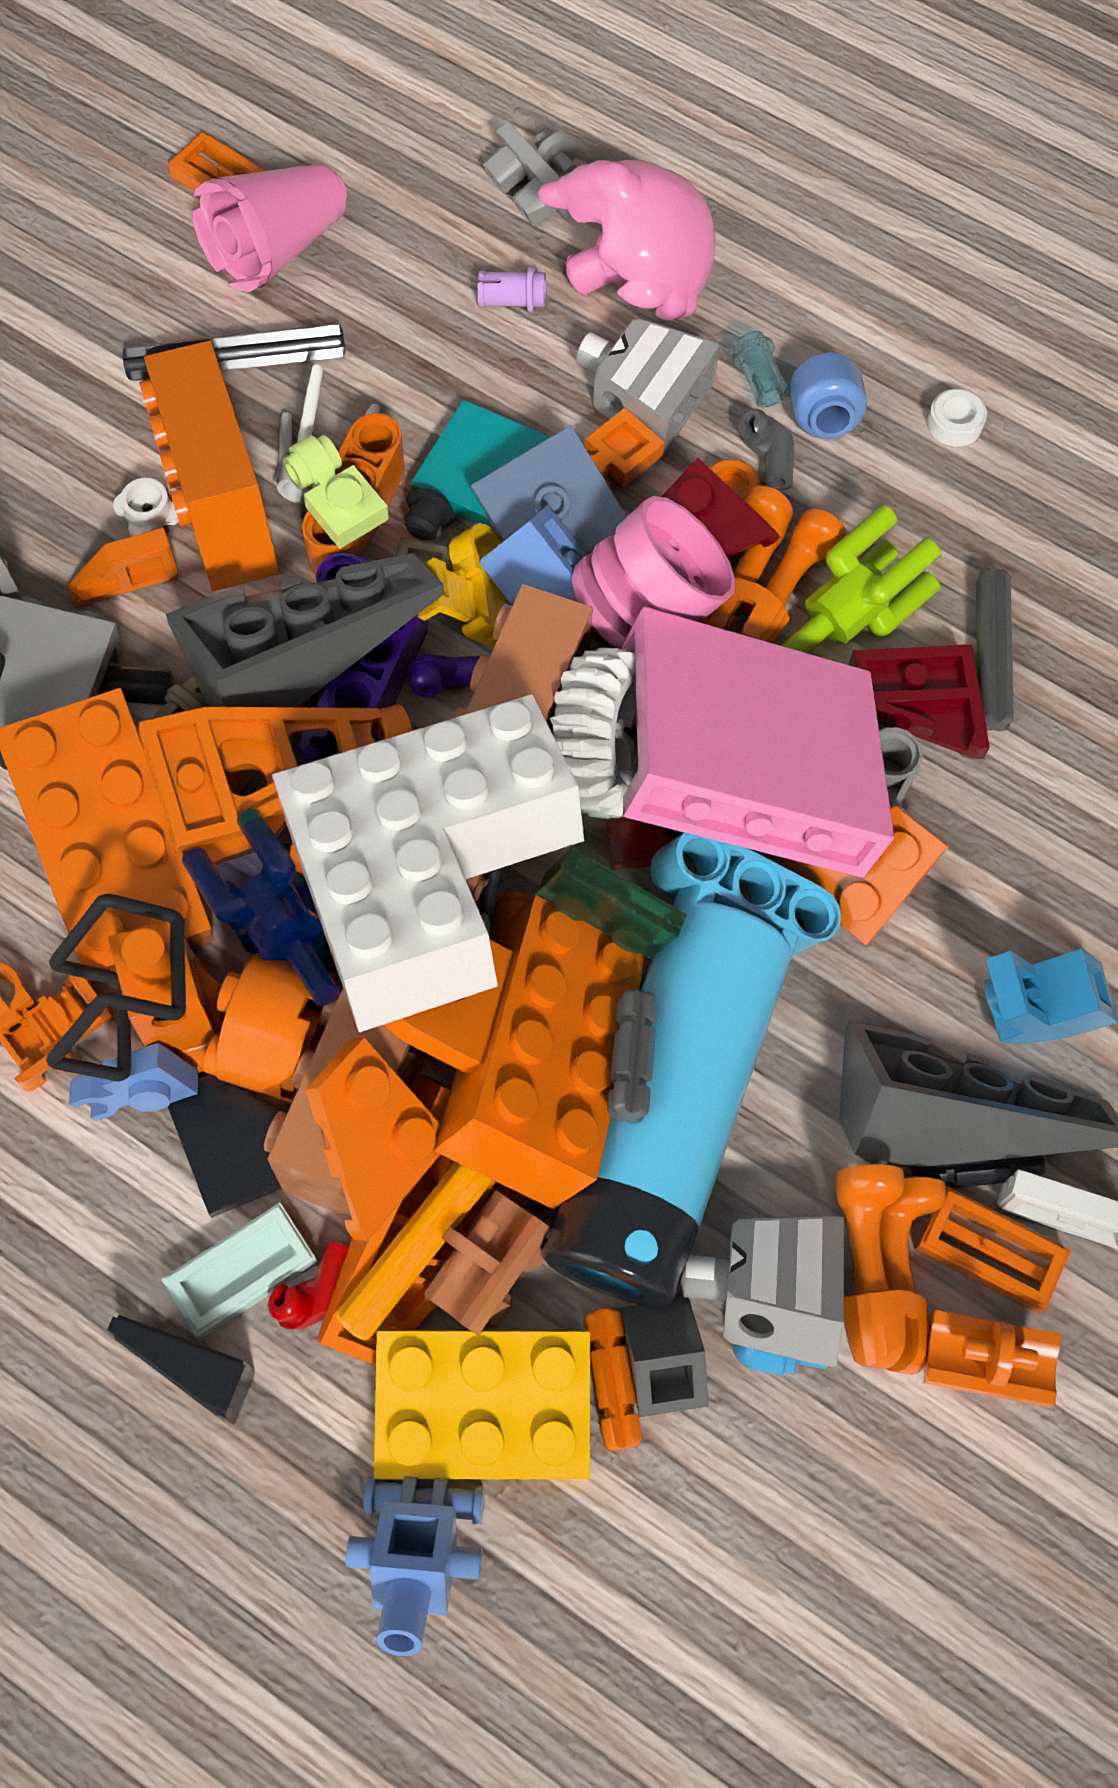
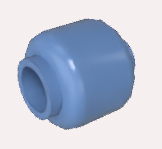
[790,352,867,439]

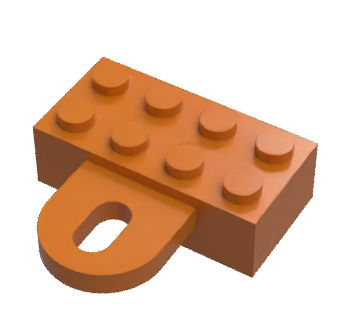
[0,688,286,985]
[383,894,646,1209]

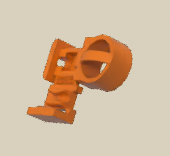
[0,962,113,1091]

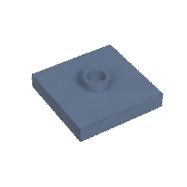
[471,425,627,555]

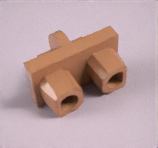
[423,1190,552,1336]

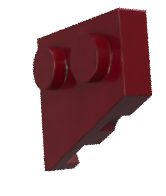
[849,644,990,759]

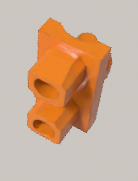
[923,1310,1061,1408]

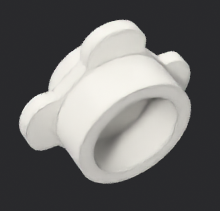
[113,478,179,536]

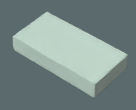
[161,1202,318,1341]

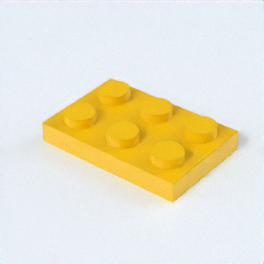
[374,1329,590,1479]

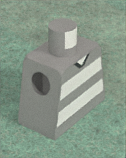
[576,318,720,456]
[684,1216,844,1367]

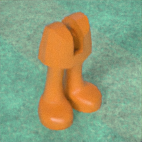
[701,485,847,643]
[836,1164,946,1375]

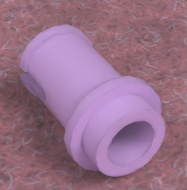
[478,267,547,312]

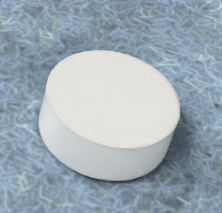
[927,389,987,447]

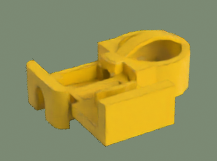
[418,523,506,648]

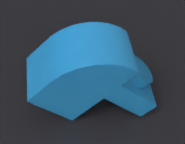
[984,948,1118,1044]

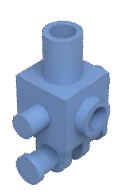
[346,1476,485,1656]

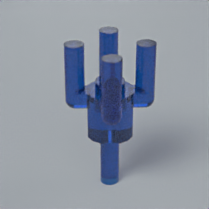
[182,809,340,1006]

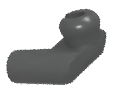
[738,409,795,491]

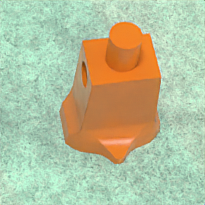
[108,921,226,1079]

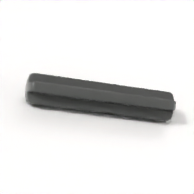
[976,568,1014,732]

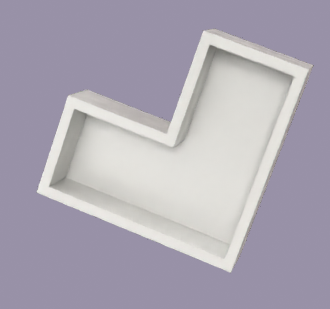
[272,694,584,1032]

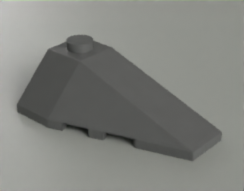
[166,553,445,708]
[839,1021,1118,1167]

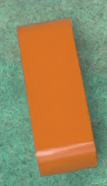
[302,413,405,575]

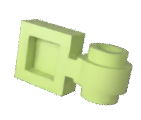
[282,435,389,549]

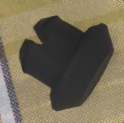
[404,488,455,540]

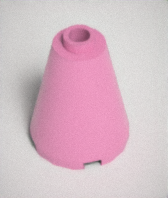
[192,164,347,293]

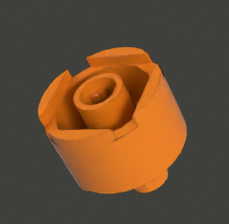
[203,952,339,1103]

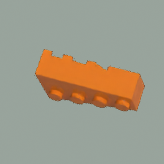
[139,340,280,592]

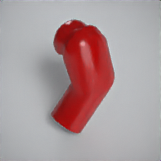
[267,1242,349,1330]

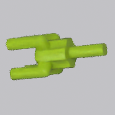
[781,504,941,653]

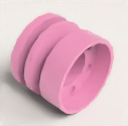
[571,496,735,649]

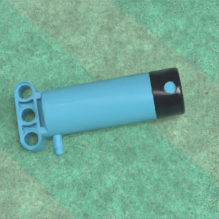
[541,832,841,1308]

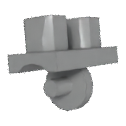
[483,121,577,227]

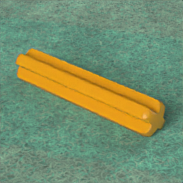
[336,1162,492,1341]

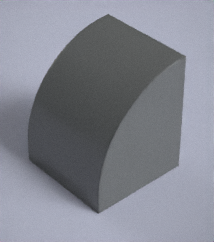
[621,1297,709,1417]

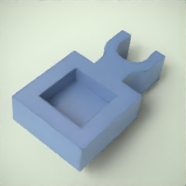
[69,1043,198,1121]

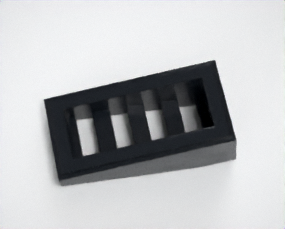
[107,1315,255,1425]

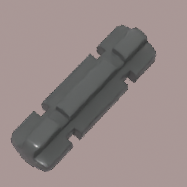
[607,989,658,1124]

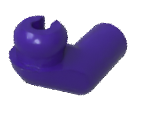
[407,654,488,698]

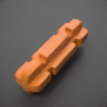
[584,1308,642,1451]

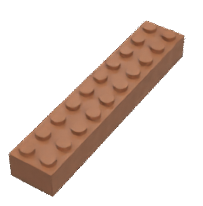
[264,584,593,1217]

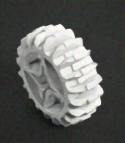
[549,648,638,819]

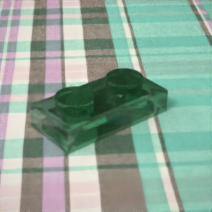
[536,847,687,959]

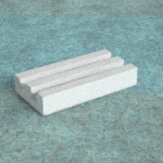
[996,1169,1118,1249]

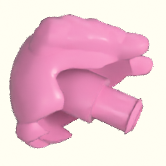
[538,160,715,321]

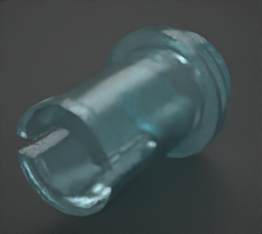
[732,331,790,408]

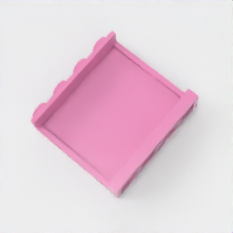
[621,606,894,878]

